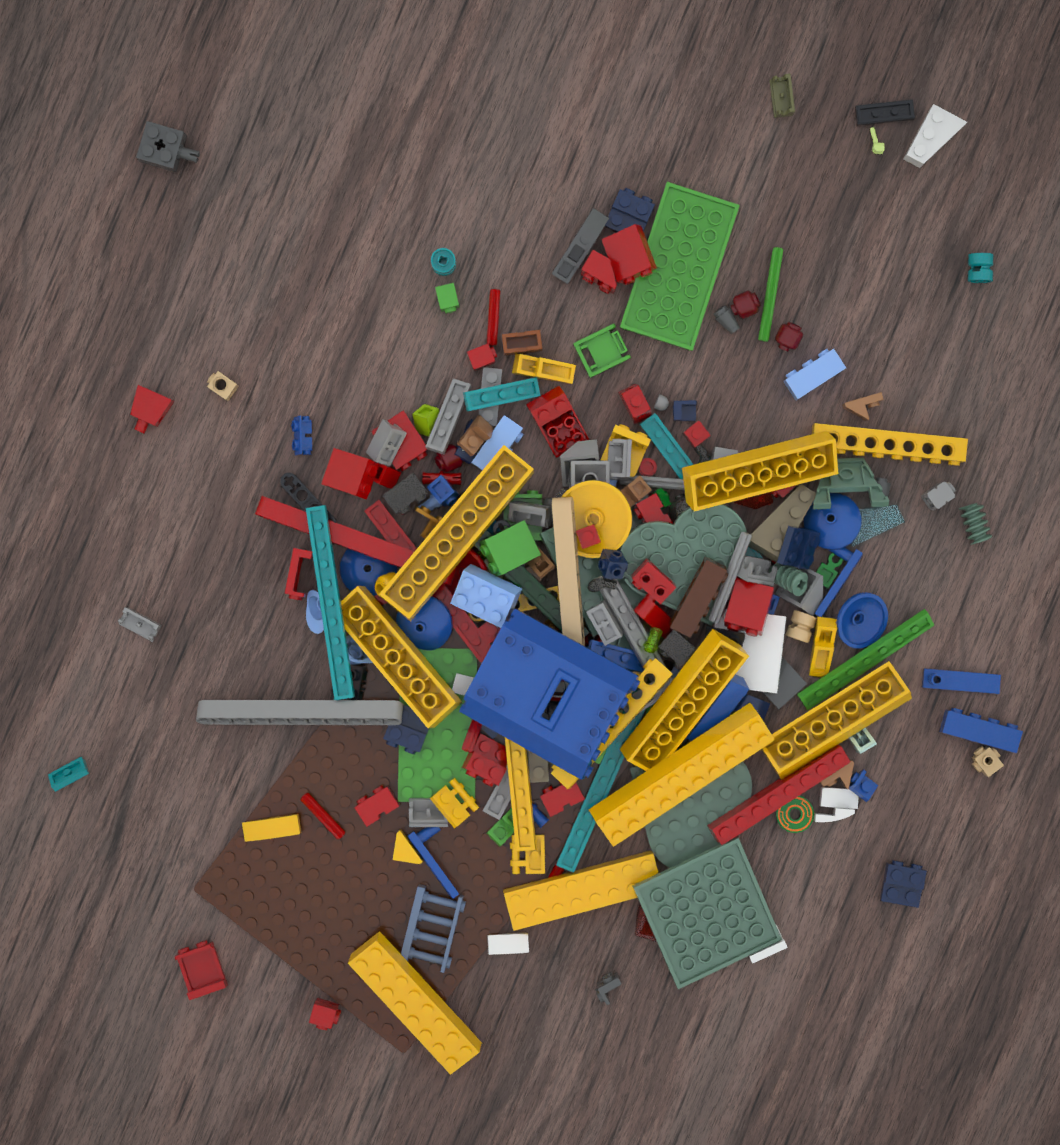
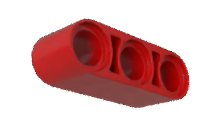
[633,596,672,638]

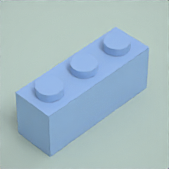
[783,349,846,400]
[471,415,524,470]

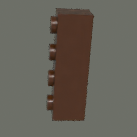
[669,556,728,638]

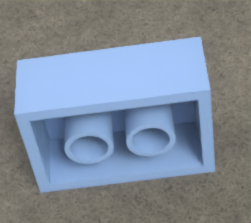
[450,564,522,628]

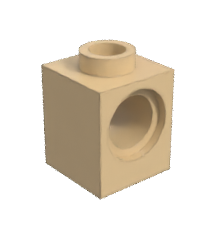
[207,371,239,401]

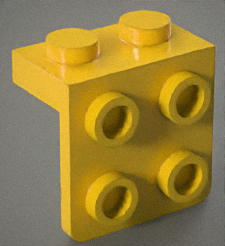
[600,424,651,477]

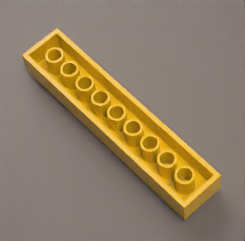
[379,445,534,622]
[588,703,775,847]

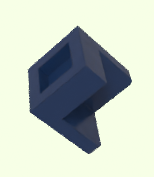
[673,400,697,421]

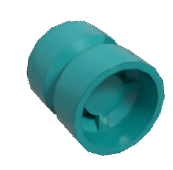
[431,248,456,276]
[968,253,994,283]

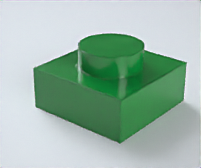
[649,488,671,510]

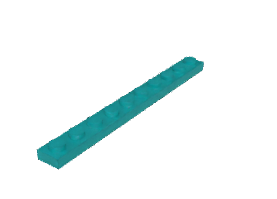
[640,413,763,559]
[306,505,355,700]
[556,689,645,873]

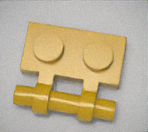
[430,778,479,828]
[510,834,545,874]

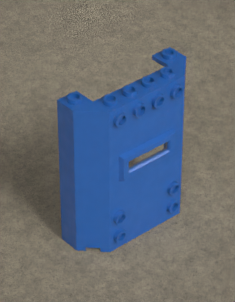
[459,609,640,780]

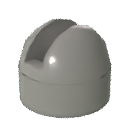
[654,394,669,411]

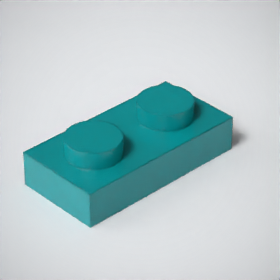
[48,756,89,792]

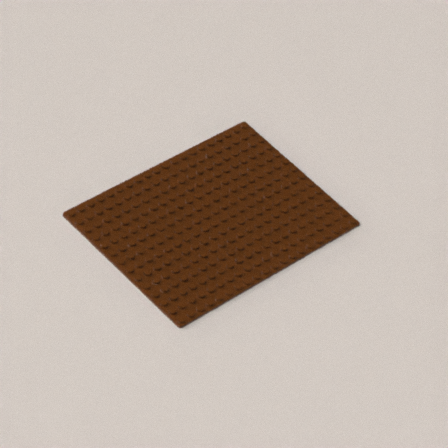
[194,624,630,1053]

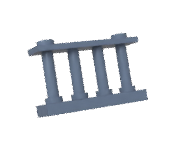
[401,884,466,973]

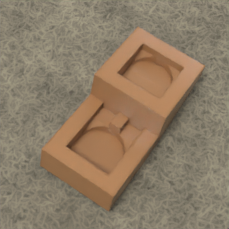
[621,476,652,507]

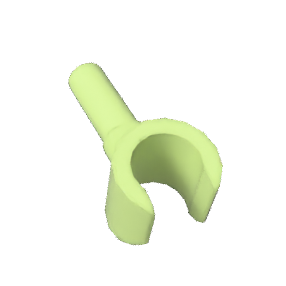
[870,127,884,154]

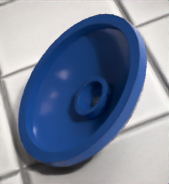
[804,493,862,550]
[340,549,397,596]
[836,592,888,648]
[396,596,453,650]

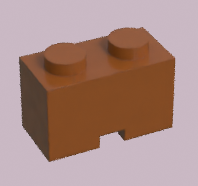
[502,330,542,356]

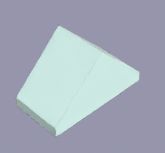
[848,728,877,754]

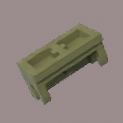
[769,74,795,118]

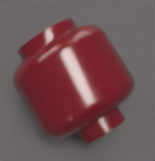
[731,290,761,319]
[775,322,804,352]
[434,444,463,472]

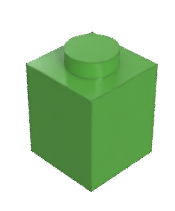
[435,283,460,314]

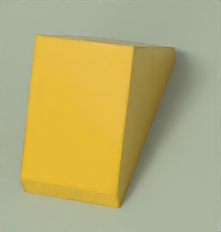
[393,829,423,864]

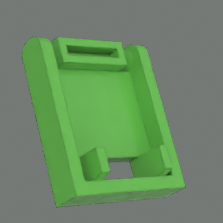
[573,324,631,378]

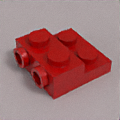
[461,733,507,787]

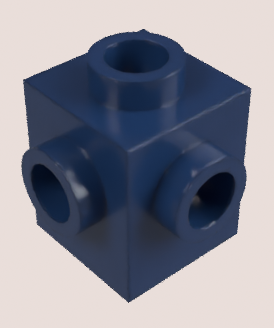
[598,549,628,580]

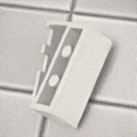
[903,104,967,168]

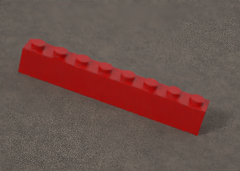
[707,745,851,845]

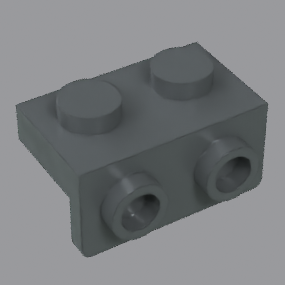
[595,972,621,1005]

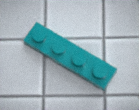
[463,377,541,411]

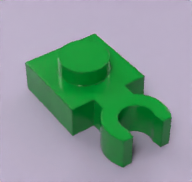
[816,553,843,589]

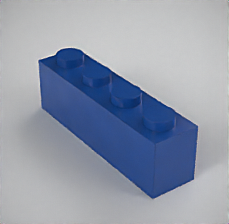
[687,674,749,741]
[939,708,1023,753]

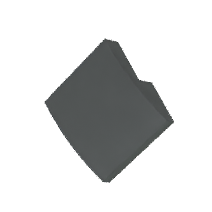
[762,657,807,709]

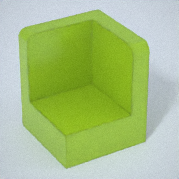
[412,404,440,437]

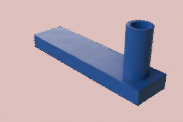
[814,547,863,617]
[586,640,644,673]
[922,668,1001,694]
[406,827,459,899]

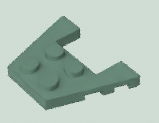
[813,458,889,509]

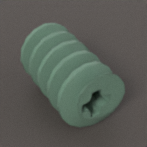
[959,503,993,545]
[769,563,808,596]

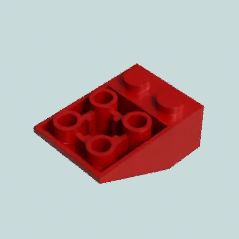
[526,386,589,458]

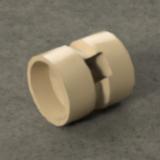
[785,610,817,643]

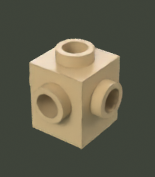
[971,746,1004,777]

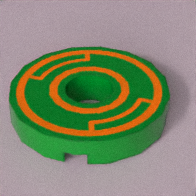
[775,796,814,833]

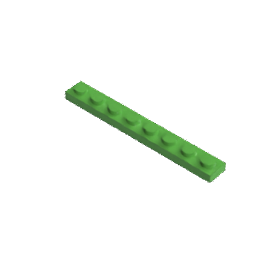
[797,609,934,711]

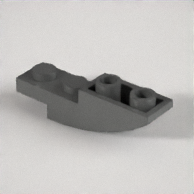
[552,208,609,284]

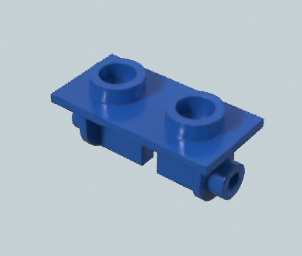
[291,416,312,455]

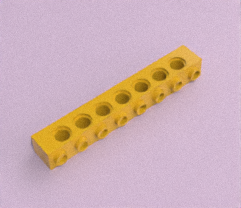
[812,423,968,466]
[551,658,674,789]

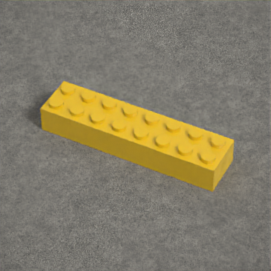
[682,431,839,512]
[341,586,462,728]
[620,629,749,771]
[761,661,912,780]
[503,850,658,931]
[348,931,482,1075]

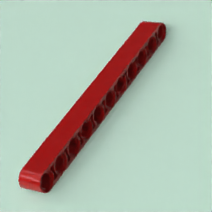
[255,496,457,586]

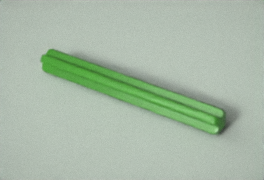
[758,247,783,342]

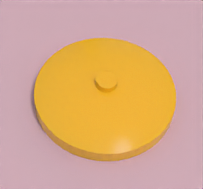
[562,480,632,558]

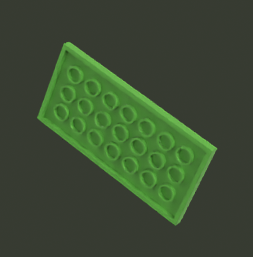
[620,182,740,351]
[398,648,477,803]

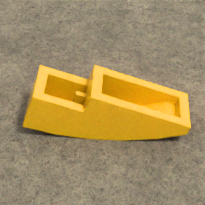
[512,354,576,384]
[809,617,837,677]
[242,814,302,842]

